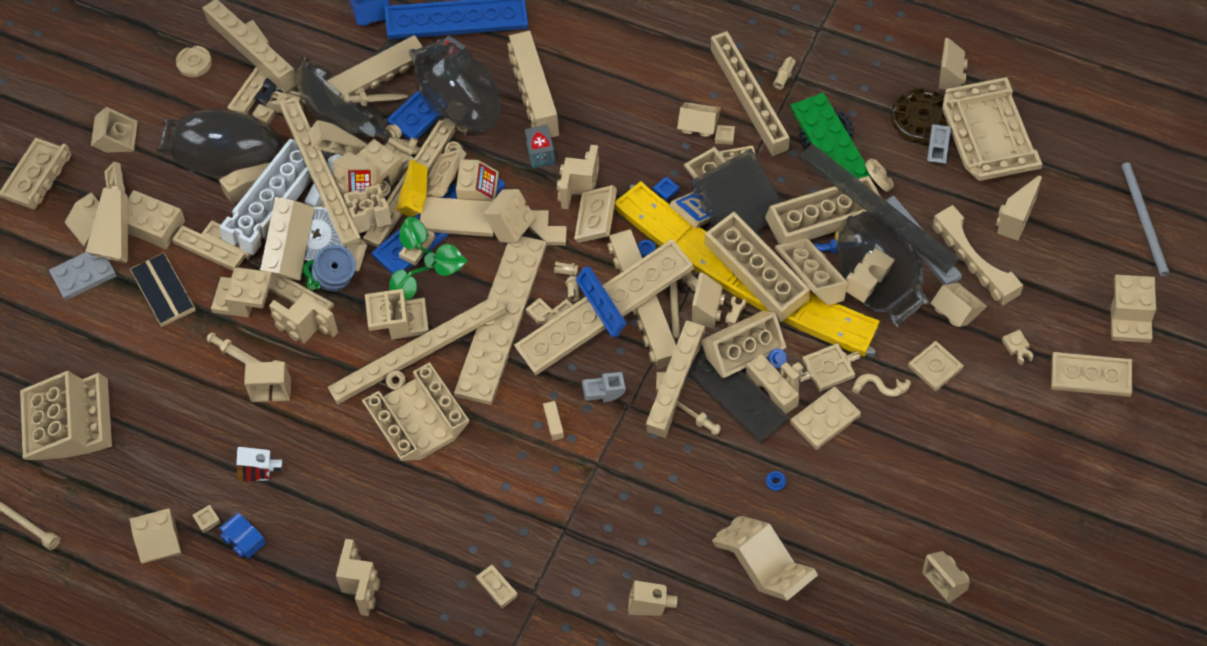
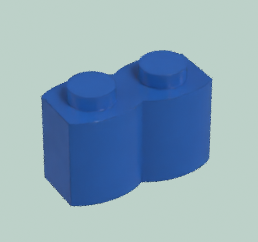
[220,512,266,559]

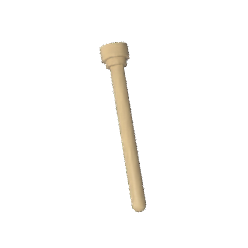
[670,281,680,339]
[0,501,60,550]

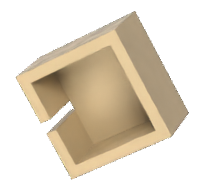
[483,189,535,242]
[244,360,291,402]

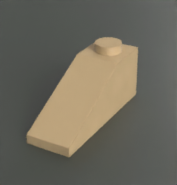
[308,120,368,155]
[219,163,270,204]

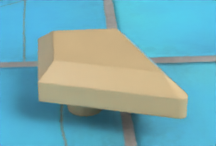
[388,137,421,155]
[347,238,367,271]

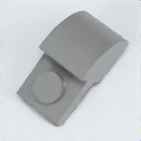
[927,124,951,163]
[582,372,626,402]

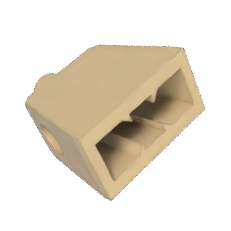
[628,581,677,616]

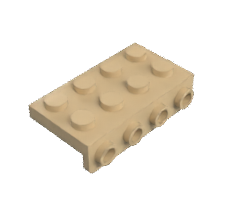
[0,138,71,210]

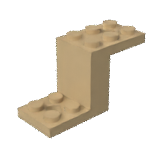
[712,516,818,601]

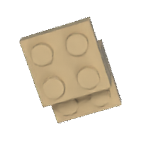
[356,139,414,186]
[557,145,599,209]
[211,267,272,317]
[1111,275,1156,343]
[365,289,429,340]
[269,294,338,344]
[336,539,380,616]

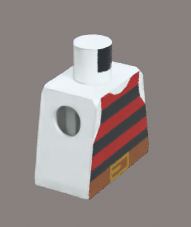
[237,447,282,482]

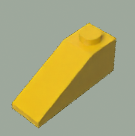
[395,160,427,217]

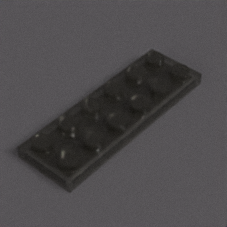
[688,346,789,444]

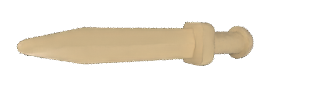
[343,91,408,106]
[207,333,259,364]
[676,401,721,435]

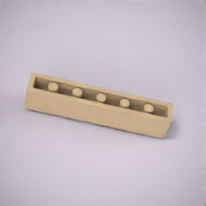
[323,35,426,106]

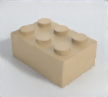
[127,190,185,249]

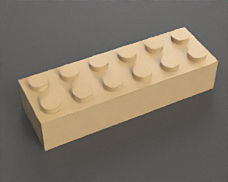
[507,31,559,137]
[765,176,886,245]
[705,212,811,322]

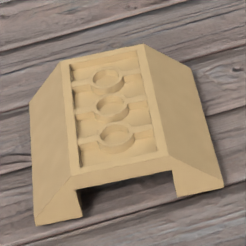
[362,362,469,461]

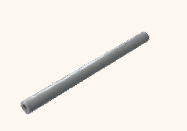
[1121,162,1169,276]

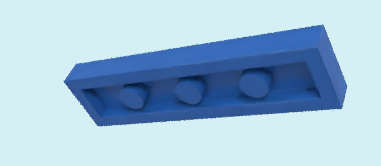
[576,267,627,337]

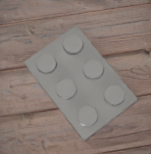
[49,252,116,301]

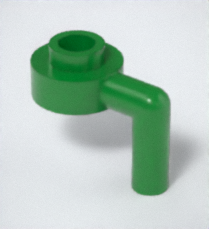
[303,260,320,291]

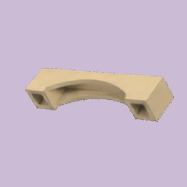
[933,205,1023,306]
[646,320,705,438]

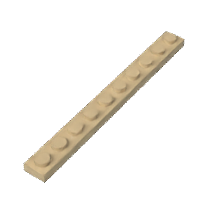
[279,97,361,247]
[363,101,468,248]
[328,295,506,405]

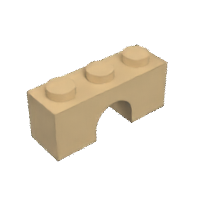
[846,248,895,303]
[746,354,799,416]

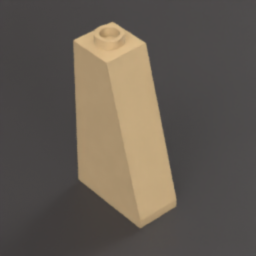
[85,186,128,263]

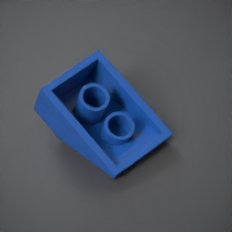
[348,0,389,26]

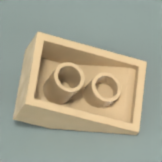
[996,176,1042,241]

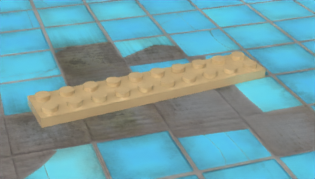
[454,236,547,405]
[514,239,694,376]

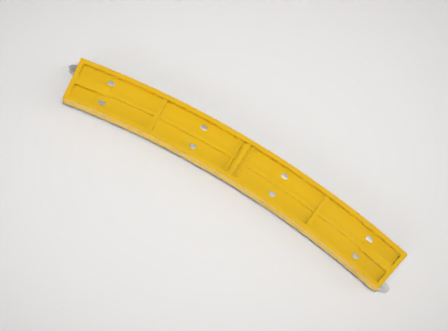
[614,181,880,357]

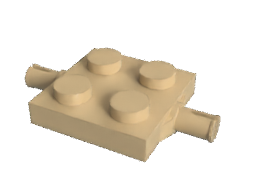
[799,343,860,392]

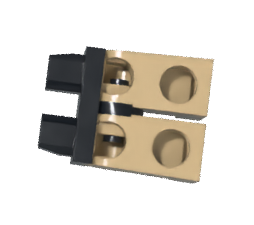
[256,78,312,113]

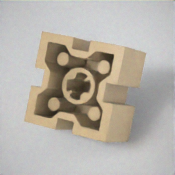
[343,184,392,233]

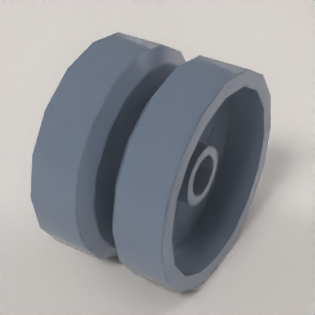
[311,244,356,292]

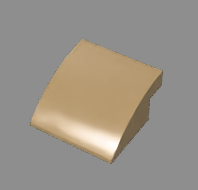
[20,371,112,460]

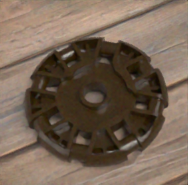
[890,88,951,144]

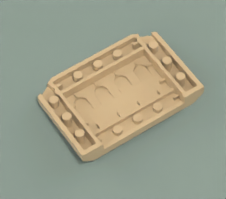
[942,77,1043,181]

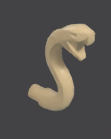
[852,374,911,397]

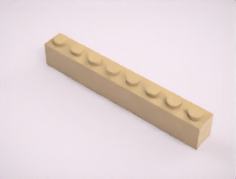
[202,0,299,93]
[711,31,790,156]
[607,229,676,369]

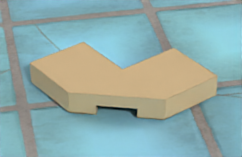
[529,210,567,245]
[526,298,573,324]

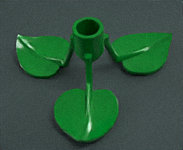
[389,216,468,301]

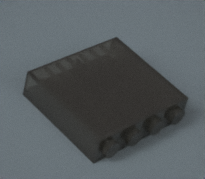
[690,148,782,232]

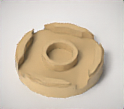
[176,46,212,77]
[865,158,894,192]

